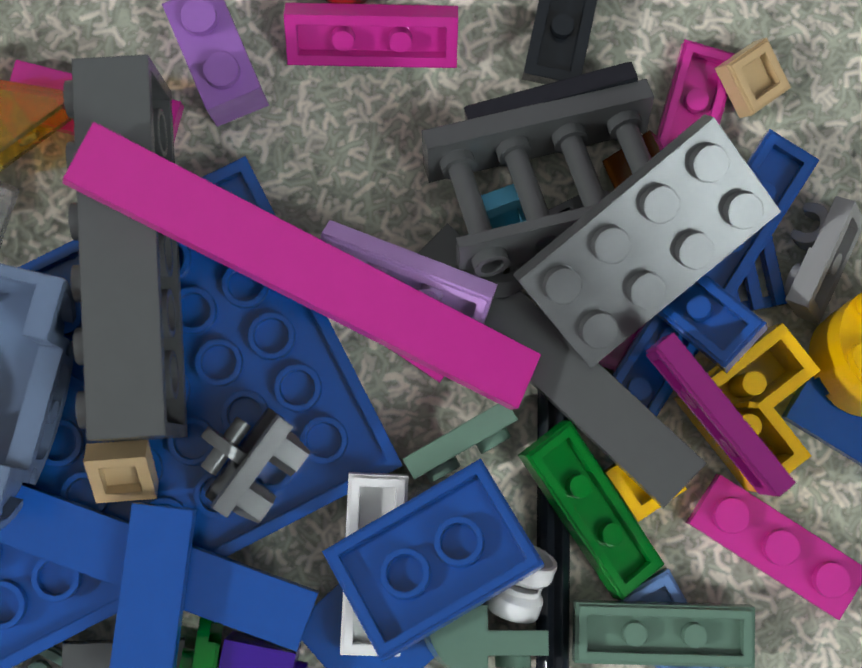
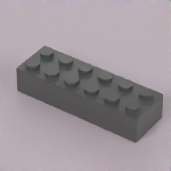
[63,54,188,442]

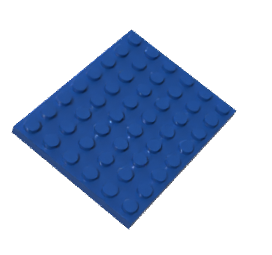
[0,156,403,668]

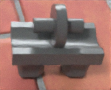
[201,407,310,523]

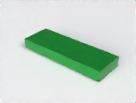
[518,421,664,600]

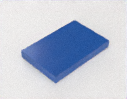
[322,459,545,663]

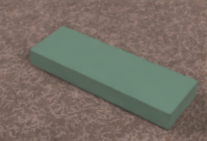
[572,600,755,668]

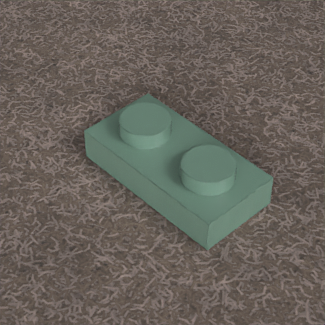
[403,404,518,483]

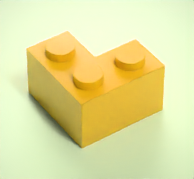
[673,323,821,492]

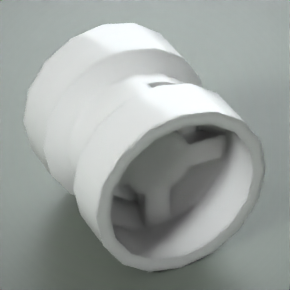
[483,545,557,624]

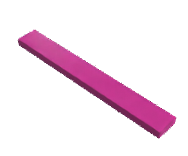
[62,121,541,410]

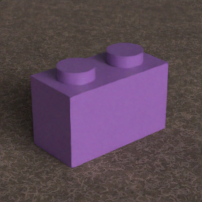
[162,0,269,127]

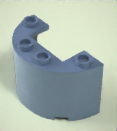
[0,263,76,530]

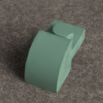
[424,605,549,668]

